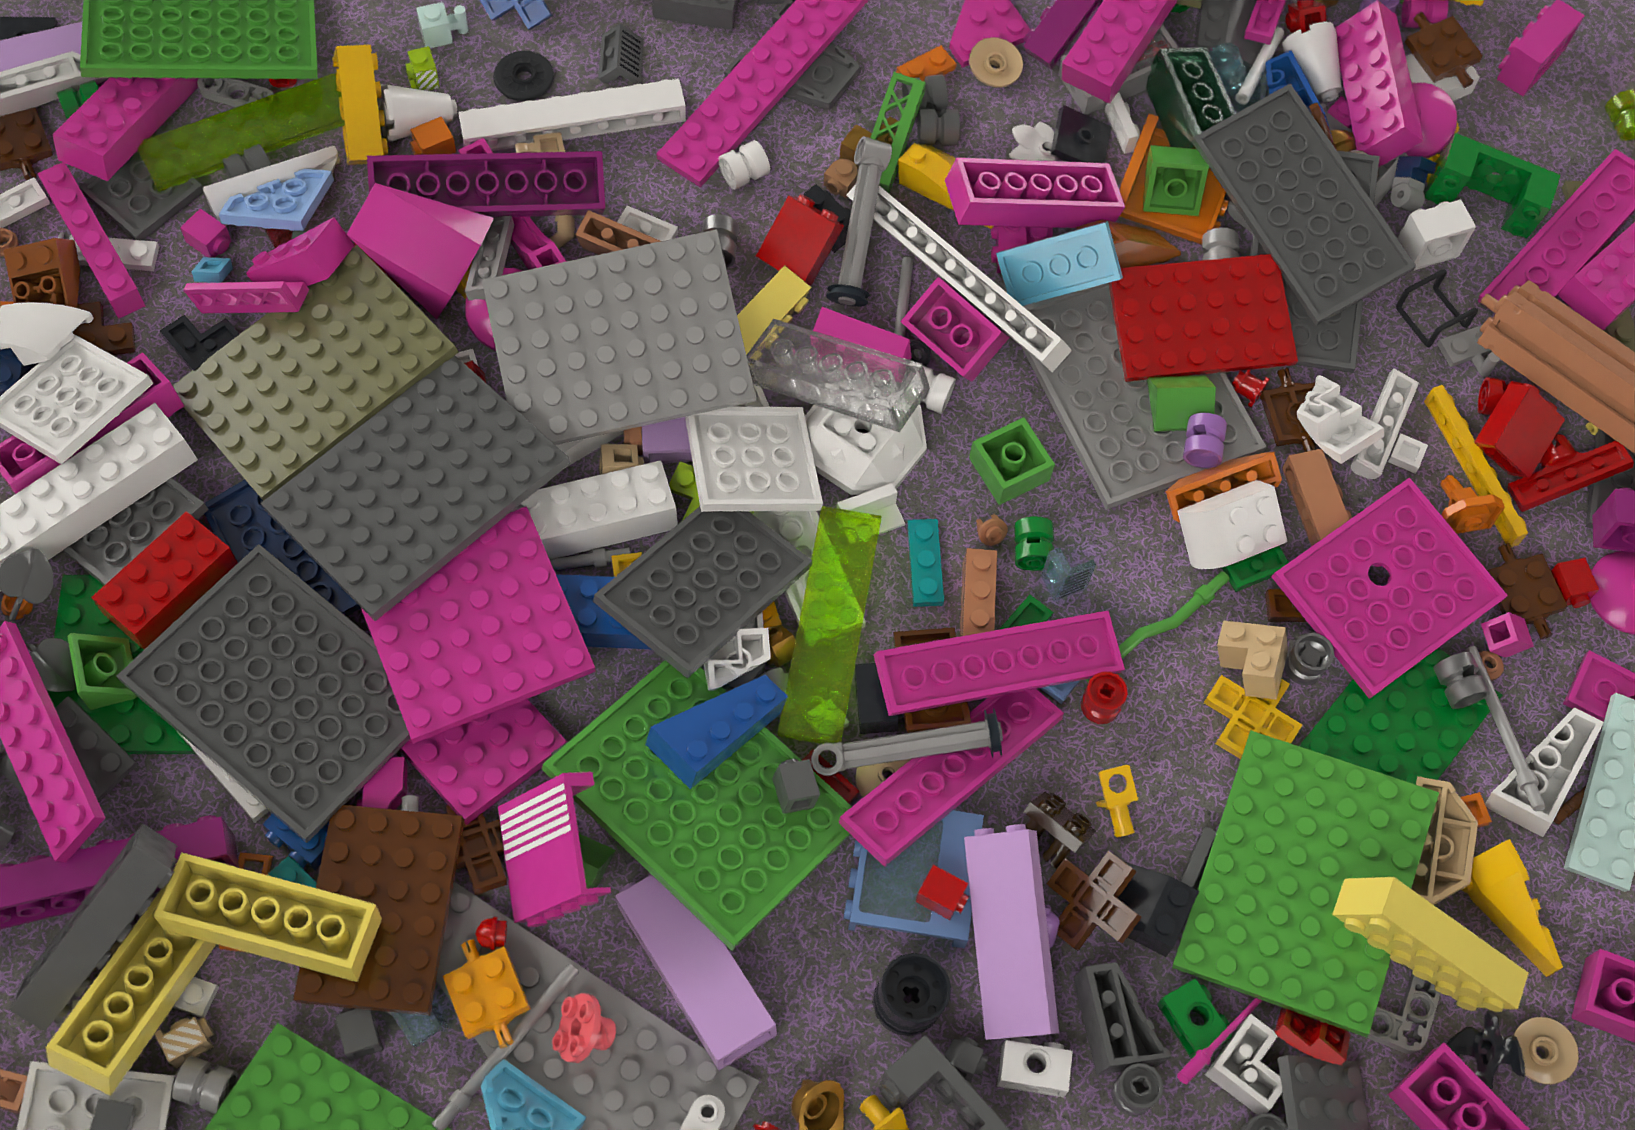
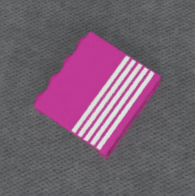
[498,772,611,927]

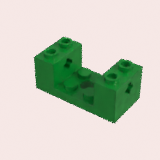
[1424,133,1561,238]

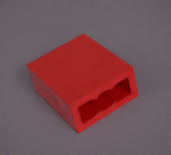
[756,194,844,286]
[1474,383,1565,478]

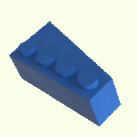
[645,674,788,789]

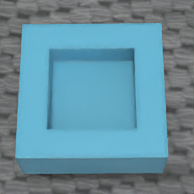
[192,257,233,283]

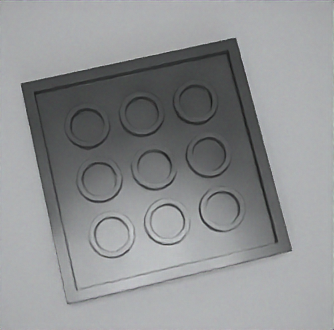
[62,478,208,585]

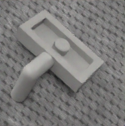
[1437,325,1500,377]

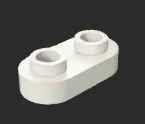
[680,1095,725,1130]

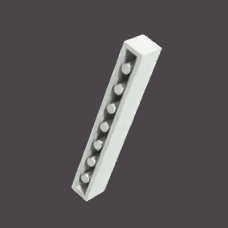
[458,79,686,151]

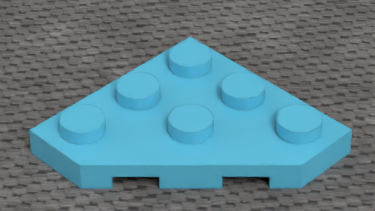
[481,1059,587,1130]

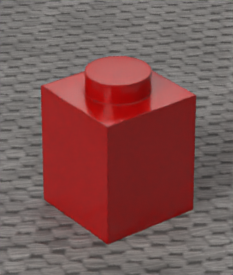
[1551,557,1599,608]
[915,865,970,920]

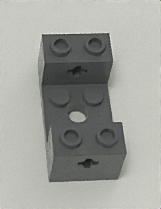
[880,1035,1010,1130]

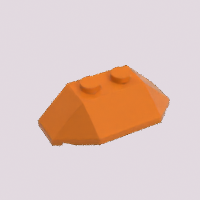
[1166,452,1282,523]

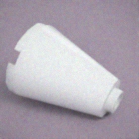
[1282,22,1342,103]
[378,84,457,142]

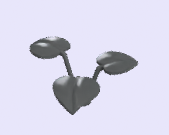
[0,548,76,692]

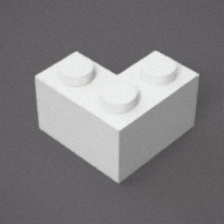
[1205,1014,1282,1115]

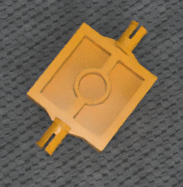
[443,939,531,1048]

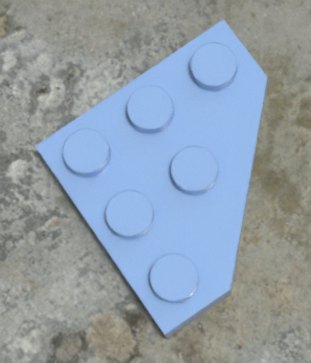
[219,169,334,231]

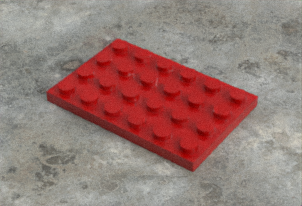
[1108,254,1298,382]

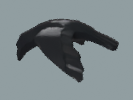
[1446,1010,1526,1090]

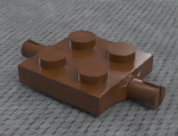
[1405,12,1483,88]
[0,107,53,181]
[1260,368,1317,452]
[1487,543,1568,640]

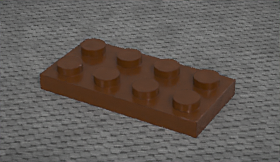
[893,627,971,733]

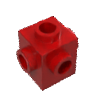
[1285,0,1327,34]

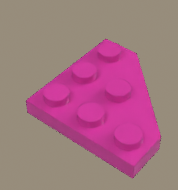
[949,0,1030,68]

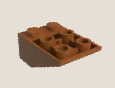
[1076,219,1181,268]
[3,238,80,308]

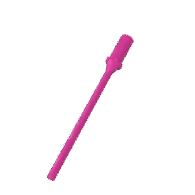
[1177,998,1263,1084]

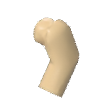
[549,215,575,249]

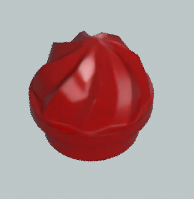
[475,917,507,951]

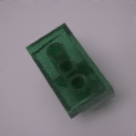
[1146,47,1236,149]

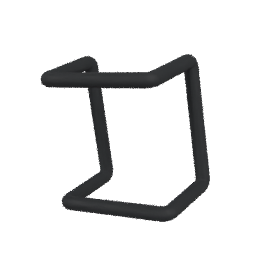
[1396,269,1478,347]

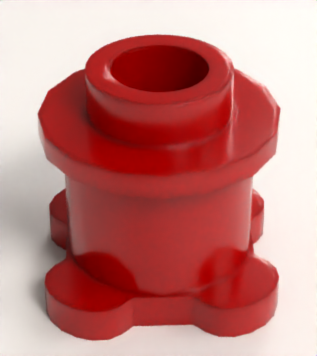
[1232,369,1270,408]

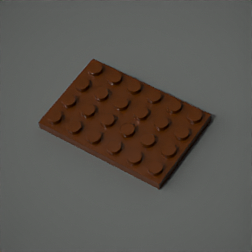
[293,805,465,1016]

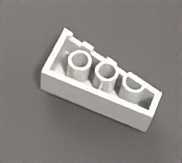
[1485,707,1604,837]

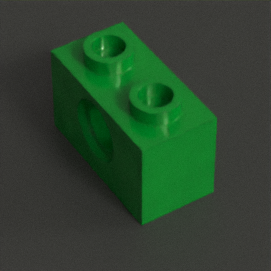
[1156,978,1233,1059]

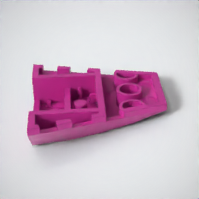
[346,183,494,319]

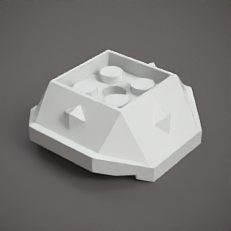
[805,374,927,495]

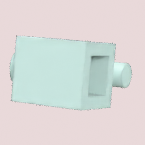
[416,2,468,48]

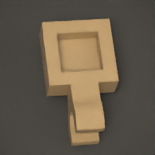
[515,132,565,153]

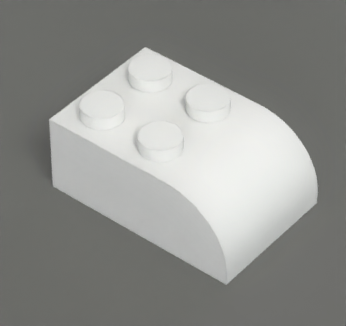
[1177,480,1287,569]

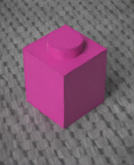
[180,208,232,258]
[1481,612,1534,657]

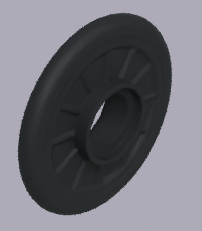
[493,51,554,101]

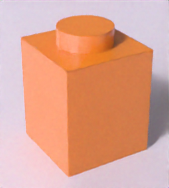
[409,117,456,155]

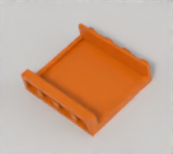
[1119,114,1229,245]

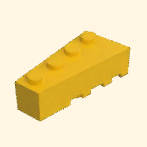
[332,45,388,165]

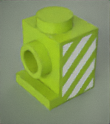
[405,46,440,91]

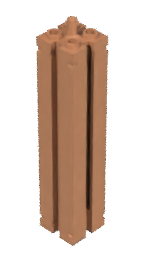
[1477,280,1635,453]

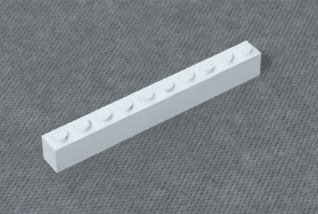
[846,184,1072,372]

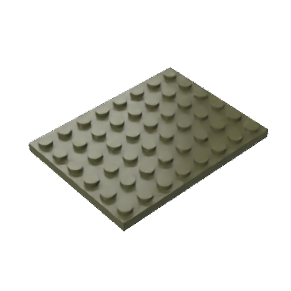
[172,245,459,501]

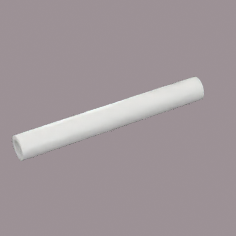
[1236,27,1284,104]

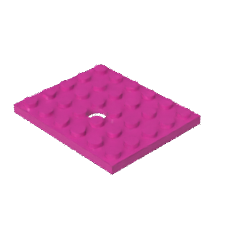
[1271,477,1508,699]

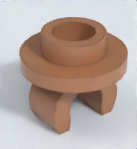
[976,514,1008,546]

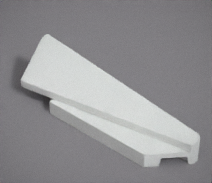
[0,51,108,116]
[203,146,340,226]

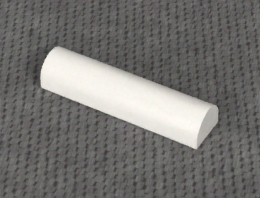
[1351,369,1419,479]

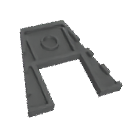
[724,0,861,110]

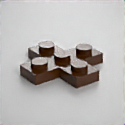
[73,301,136,355]
[445,805,507,895]
[1046,850,1142,951]

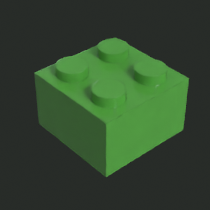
[969,417,1055,505]

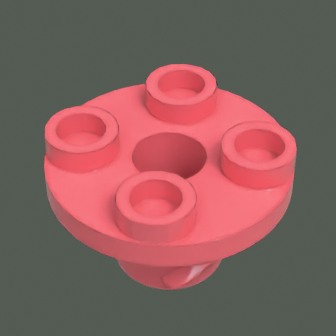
[552,993,616,1063]

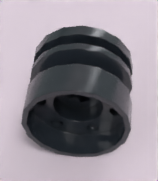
[872,953,951,1037]

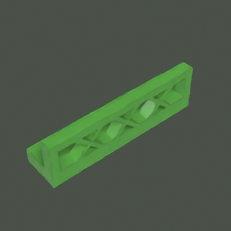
[857,72,925,193]

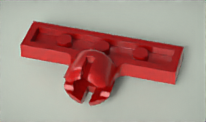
[1508,434,1634,512]

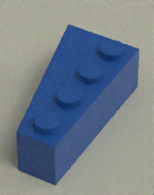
[1265,50,1332,136]

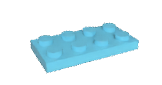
[996,221,1123,306]

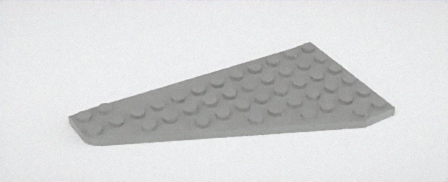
[436,882,759,1130]

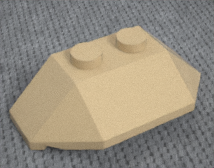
[1411,777,1478,905]

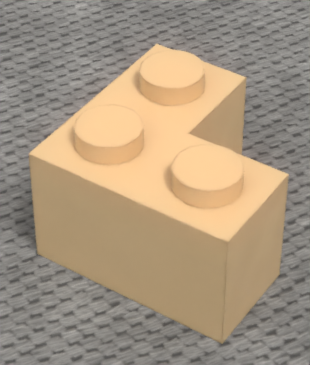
[1217,620,1288,700]

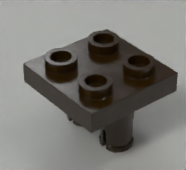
[1023,791,1096,868]

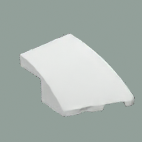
[0,302,94,366]
[1297,375,1384,464]
[704,612,771,691]

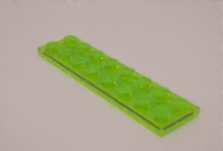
[137,72,345,192]
[778,506,882,744]

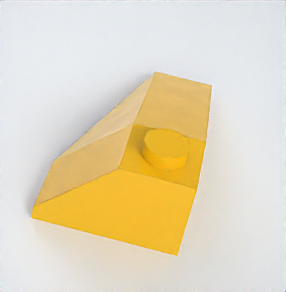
[898,143,994,229]
[1461,839,1563,977]

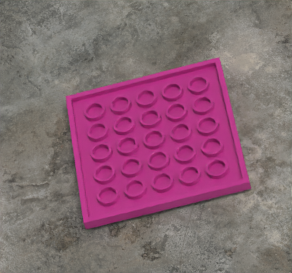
[361,506,596,744]

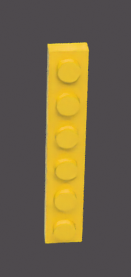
[1424,385,1528,548]

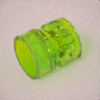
[1604,89,1635,142]

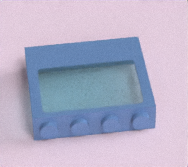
[843,810,984,949]

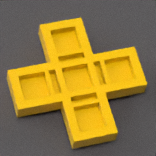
[1204,675,1302,760]

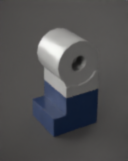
[1391,156,1437,212]

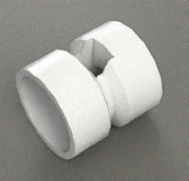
[718,140,770,190]
[904,364,956,414]

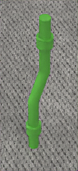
[1085,571,1230,683]

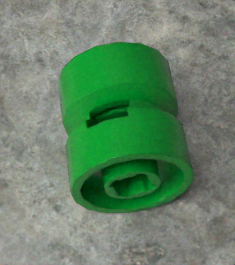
[56,79,99,120]
[1014,516,1055,571]

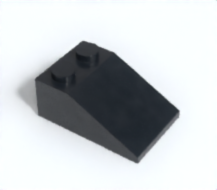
[1118,861,1199,957]

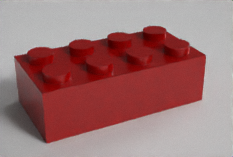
[91,511,238,650]

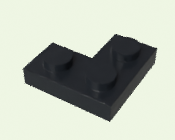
[160,315,240,371]

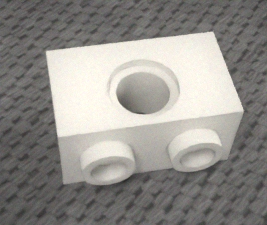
[997,1037,1073,1097]

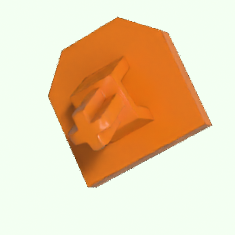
[1440,475,1505,534]

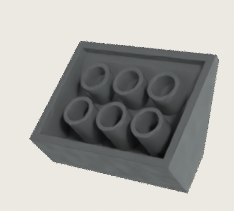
[1191,0,1274,77]

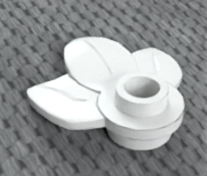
[1009,122,1059,161]

